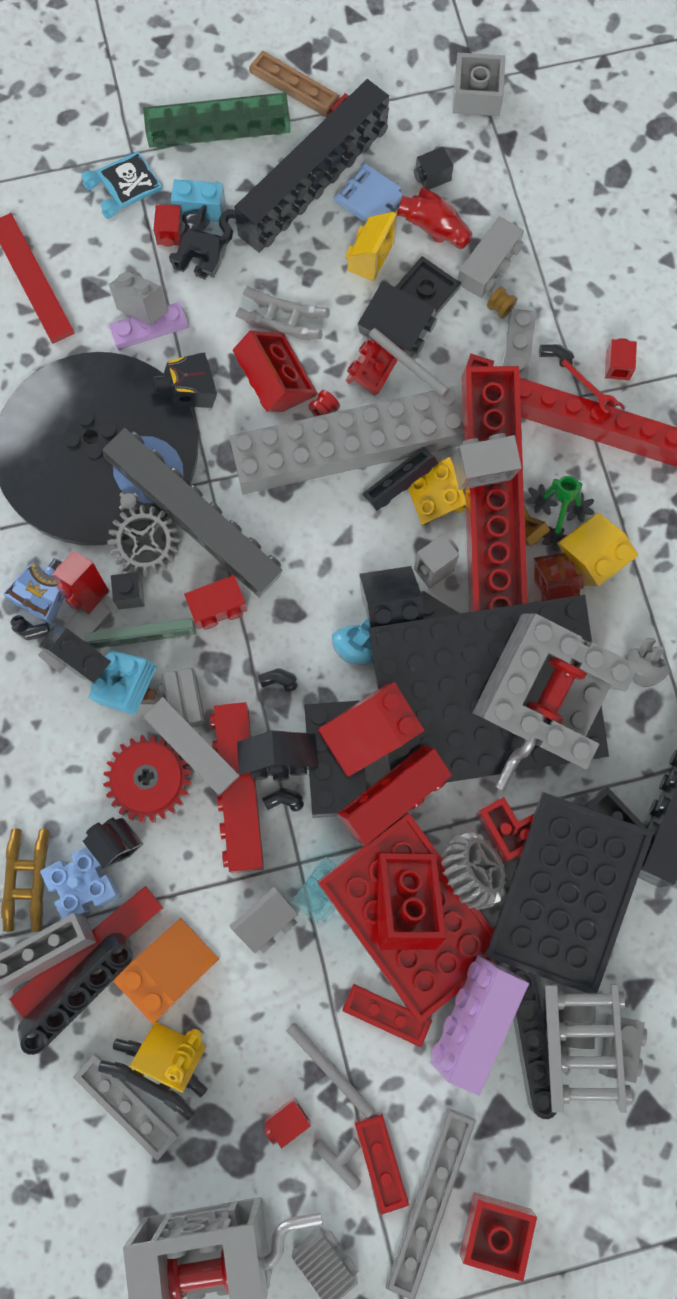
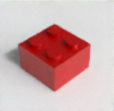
[459,1192,537,1282]

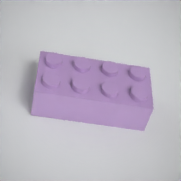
[430,955,529,1096]

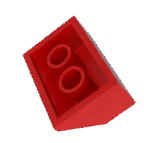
[232,330,318,412]

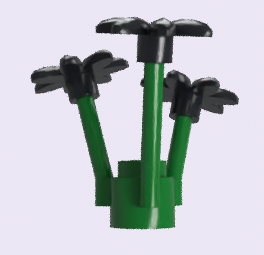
[526,476,595,550]

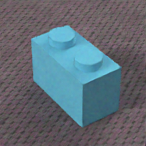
[171,179,225,222]

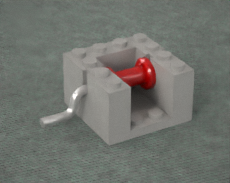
[472,614,639,791]
[123,1197,323,1299]

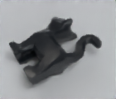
[169,205,236,280]

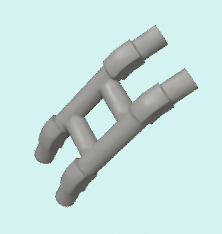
[235,286,330,340]

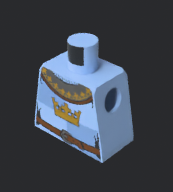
[3,558,66,626]

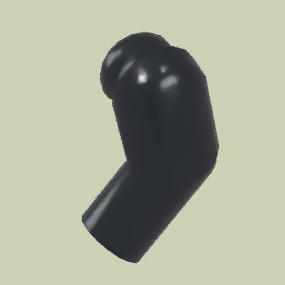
[10,615,50,641]

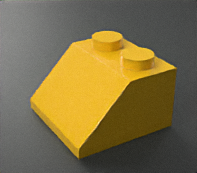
[345,212,397,282]
[557,513,639,586]

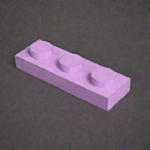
[109,302,189,350]

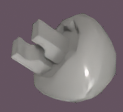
[627,638,670,687]

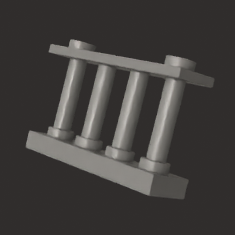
[545,984,632,1113]

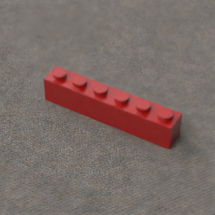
[210,702,264,874]

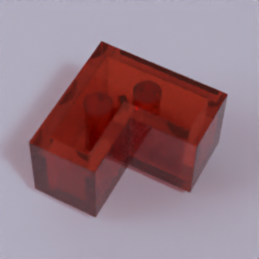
[533,553,584,601]

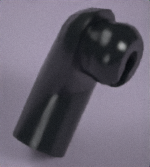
[539,344,575,367]
[258,668,298,692]
[262,788,304,812]

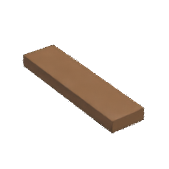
[249,50,340,118]

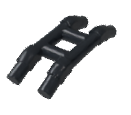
[98,1038,208,1121]

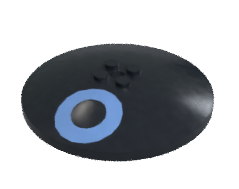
[0,352,199,546]

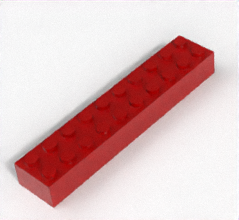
[461,366,528,612]

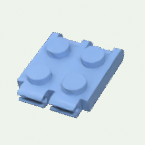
[333,163,403,223]

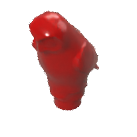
[397,187,473,249]

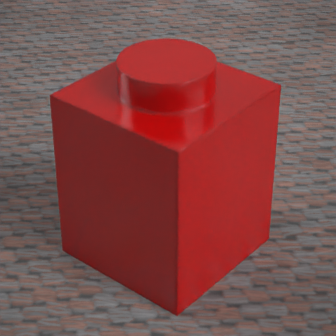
[153,205,183,247]
[605,338,637,381]
[264,1097,311,1149]

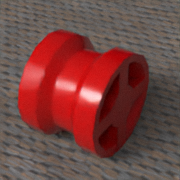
[308,390,340,417]

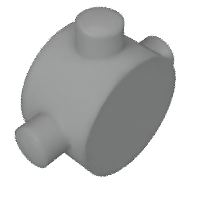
[119,492,139,511]

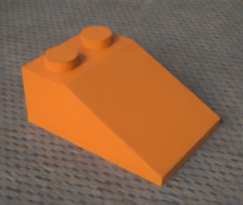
[113,918,219,1024]

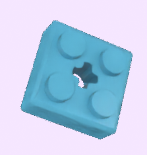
[88,650,157,715]

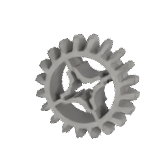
[108,505,180,577]
[441,832,508,910]

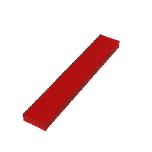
[0,213,75,344]
[9,886,164,1019]

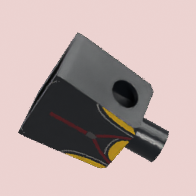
[152,352,217,408]

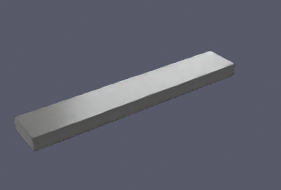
[386,1107,476,1299]

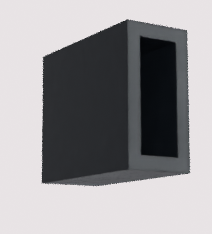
[357,280,437,358]
[359,566,424,628]
[38,625,111,684]

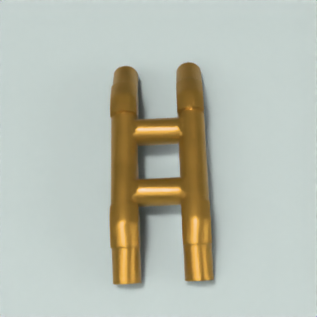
[1,828,50,932]

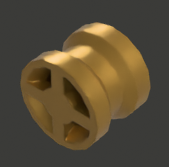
[487,286,518,319]

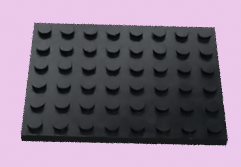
[368,594,609,783]

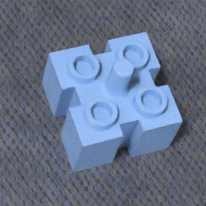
[40,847,122,919]

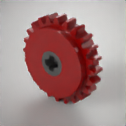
[103,735,192,823]

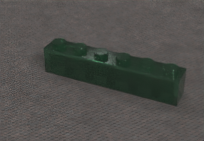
[143,92,290,148]

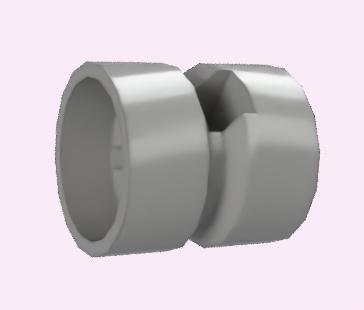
[559,1006,596,1049]

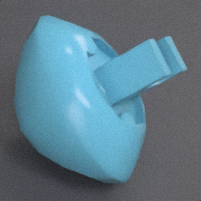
[332,619,373,665]

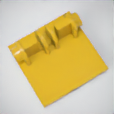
[408,457,466,526]
[129,1022,207,1093]

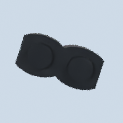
[82,817,144,869]

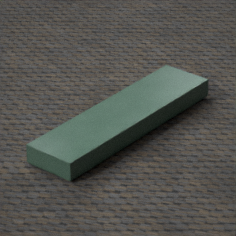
[84,618,196,649]

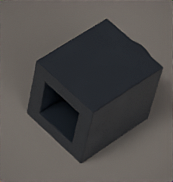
[414,147,454,190]
[110,572,145,610]

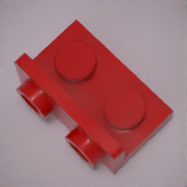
[345,339,398,396]

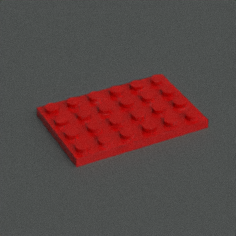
[317,813,497,1024]

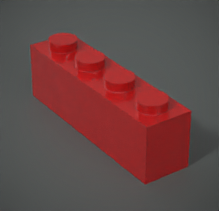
[337,745,452,846]

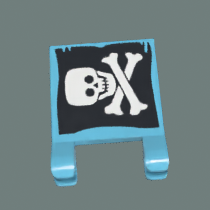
[81,151,163,219]

